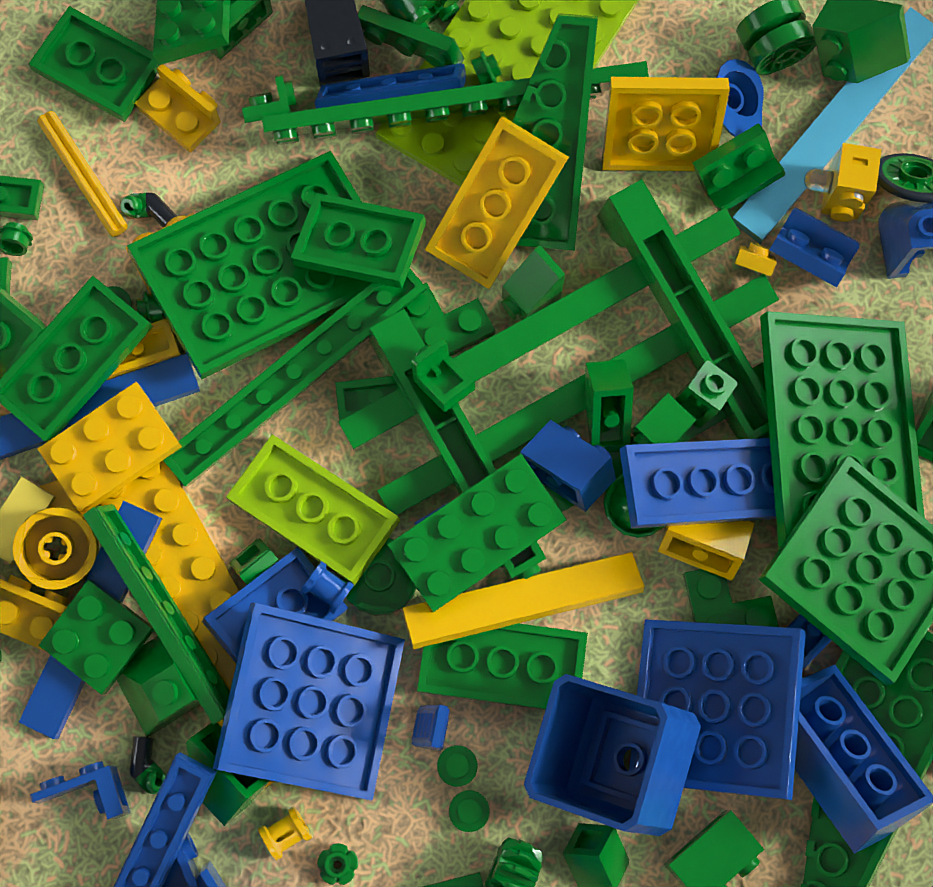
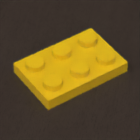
[38,382,182,514]

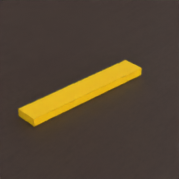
[402,552,645,649]

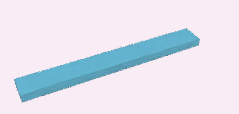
[732,7,933,244]

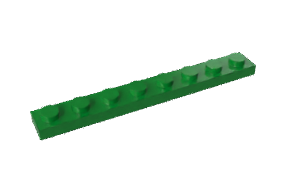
[163,269,426,487]

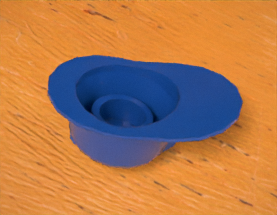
[716,59,764,137]

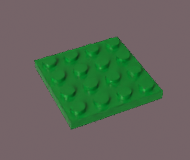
[758,455,933,685]

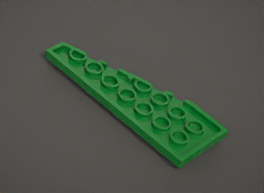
[801,631,933,887]

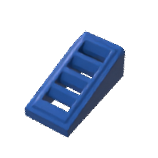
[412,705,450,751]

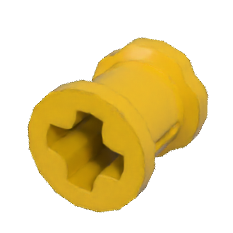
[258,806,313,861]

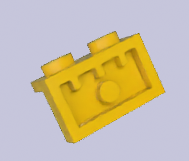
[135,64,221,153]
[0,575,69,651]

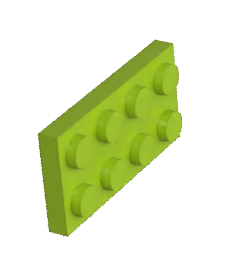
[226,434,401,585]

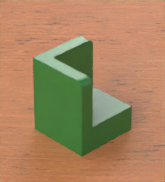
[563,823,629,887]

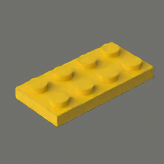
[425,116,569,290]

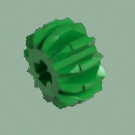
[485,837,543,887]

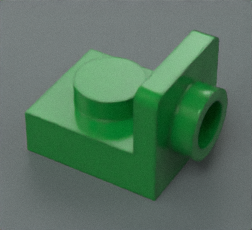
[674,360,737,428]

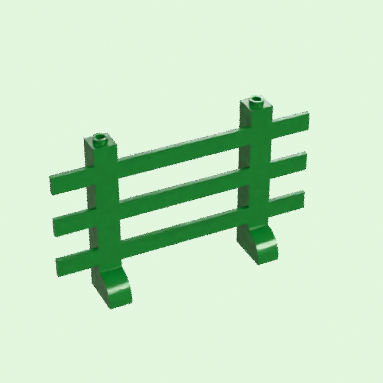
[338,179,779,579]

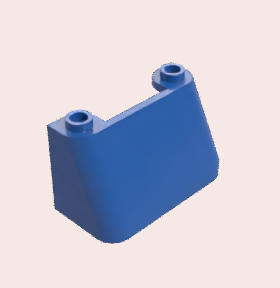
[878,201,933,279]

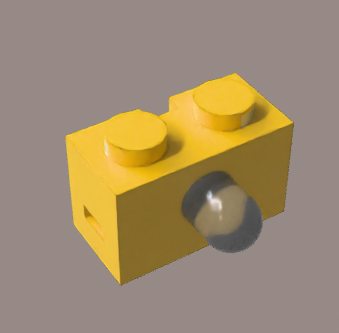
[804,143,882,222]

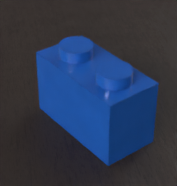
[520,420,616,512]

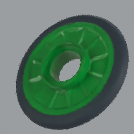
[877,153,933,203]

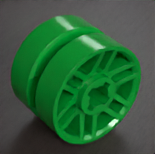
[736,0,816,75]

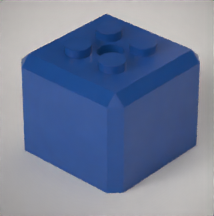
[524,674,701,836]

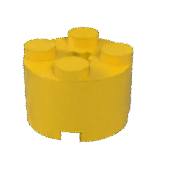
[13,507,99,590]

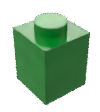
[631,393,696,444]

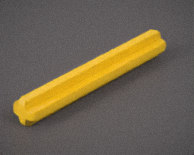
[37,111,128,237]

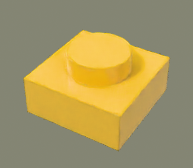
[735,242,777,276]

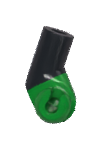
[120,193,177,228]
[129,736,166,794]

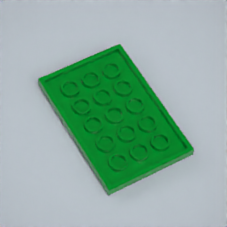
[127,151,372,380]
[760,311,925,548]

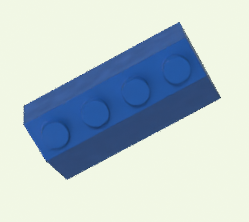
[795,665,933,854]

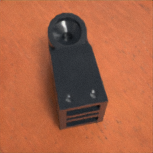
[305,0,370,87]

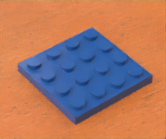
[213,603,405,801]
[629,619,806,800]

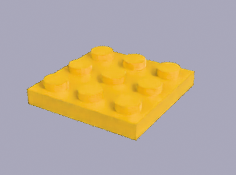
[602,77,730,171]

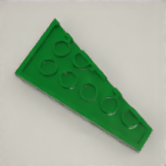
[512,13,598,251]

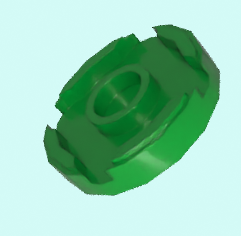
[340,538,416,616]

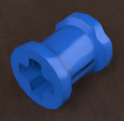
[300,561,354,614]

